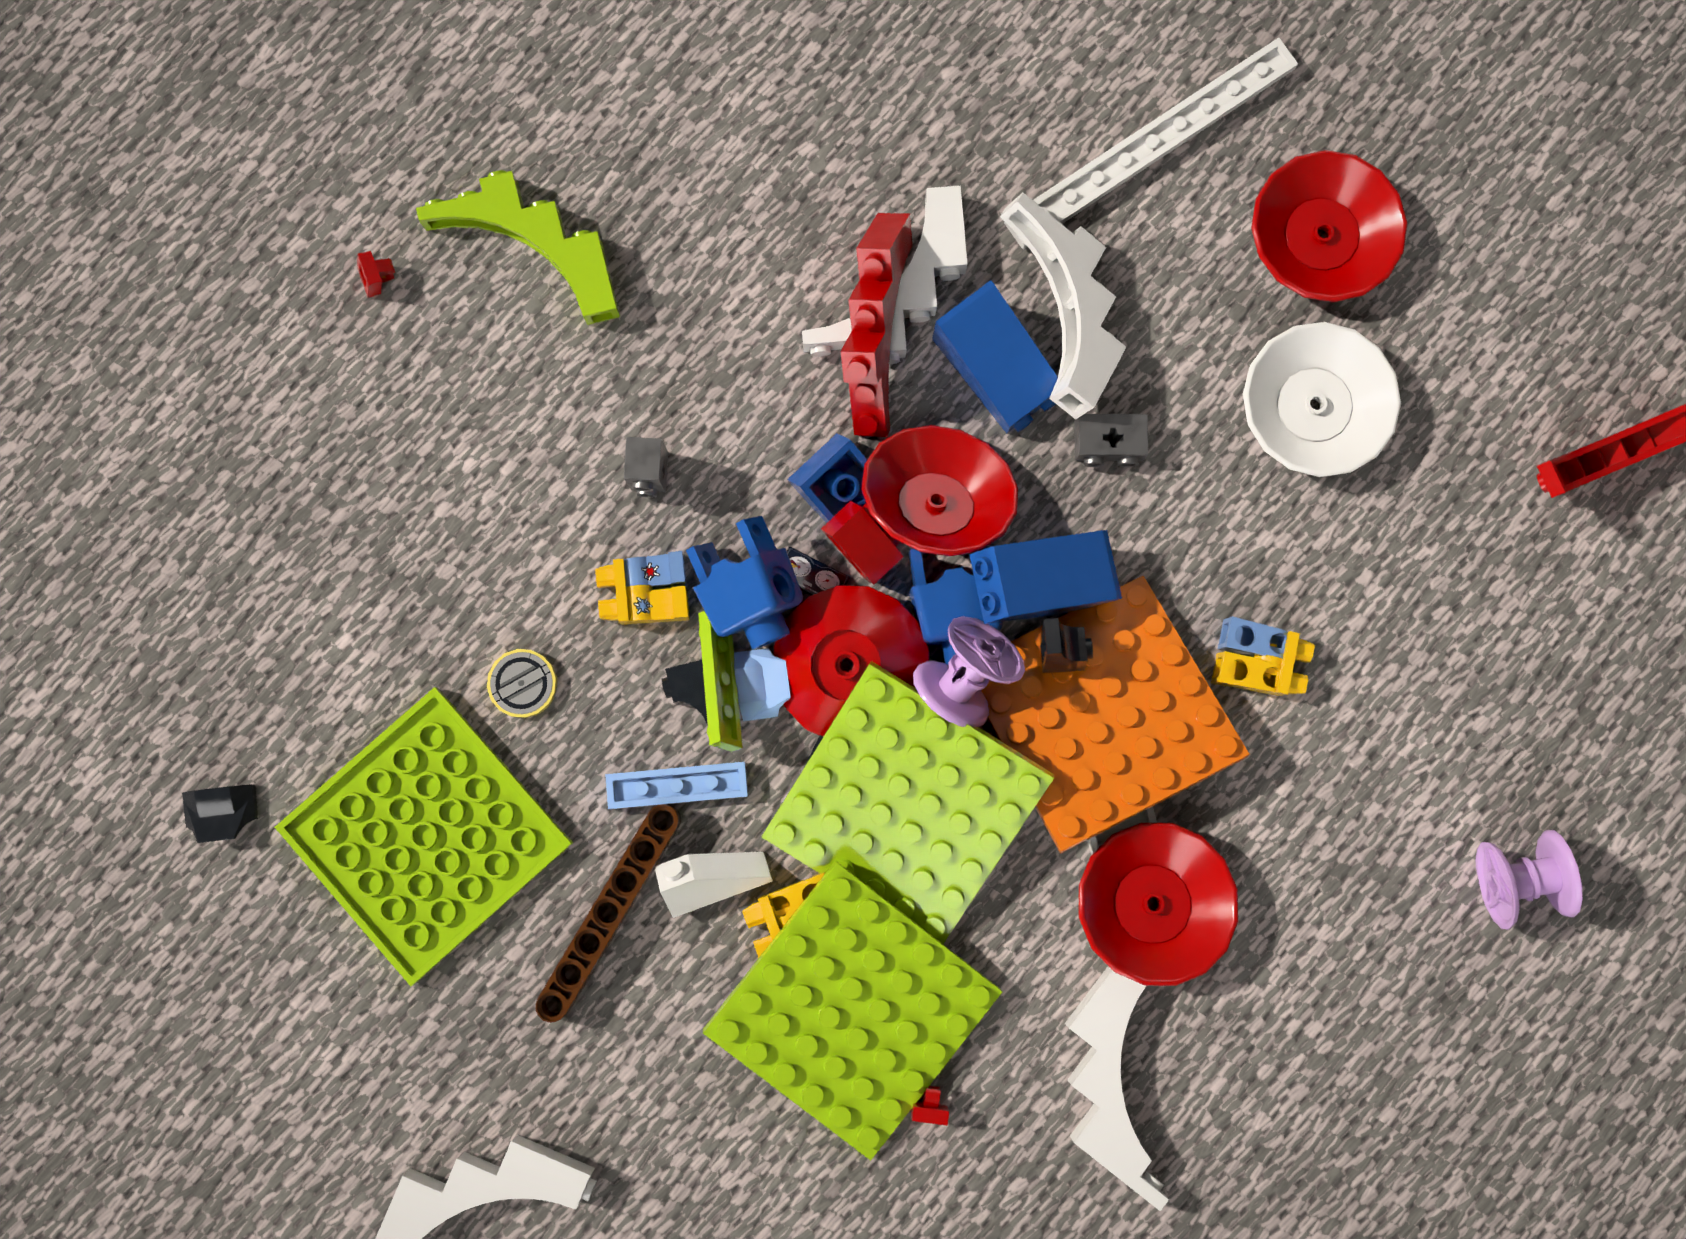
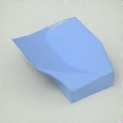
[734,648,791,722]

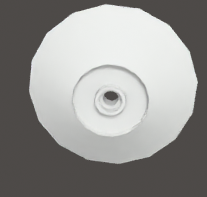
[1243,322,1401,477]

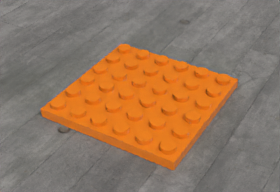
[981,576,1250,854]

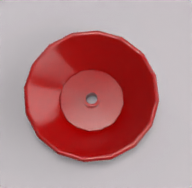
[1251,150,1408,302]
[861,425,1018,556]
[774,585,930,737]
[1079,822,1239,986]

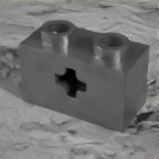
[1074,414,1148,467]
[624,437,668,498]

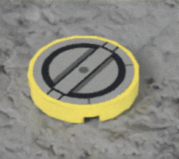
[487,649,558,718]

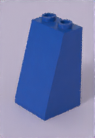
[932,280,1058,434]
[969,530,1122,624]

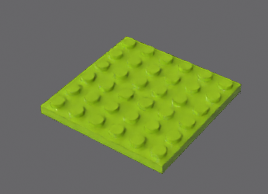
[761,661,1054,944]
[274,687,573,987]
[703,861,1002,1161]

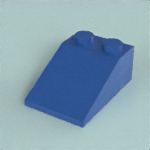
[787,433,884,531]

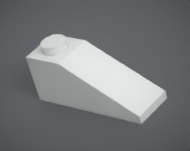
[654,852,773,918]

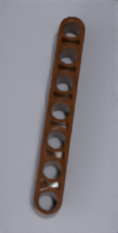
[535,804,681,1023]

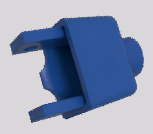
[686,516,803,650]
[909,546,1003,665]

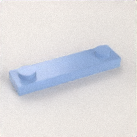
[605,762,748,809]

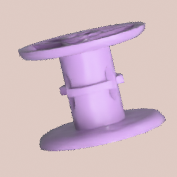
[913,616,1025,727]
[1475,830,1583,930]

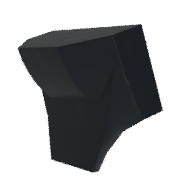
[182,784,258,843]

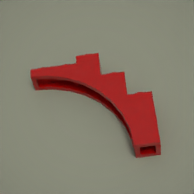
[840,213,913,437]
[1536,404,1686,498]

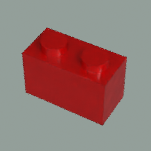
[821,501,904,585]

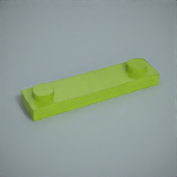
[698,611,743,752]

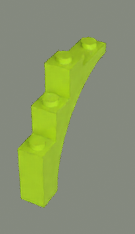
[416,170,620,325]

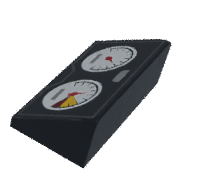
[787,546,850,595]

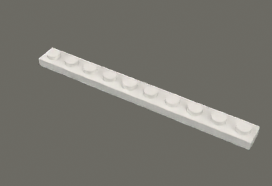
[1004,38,1298,250]

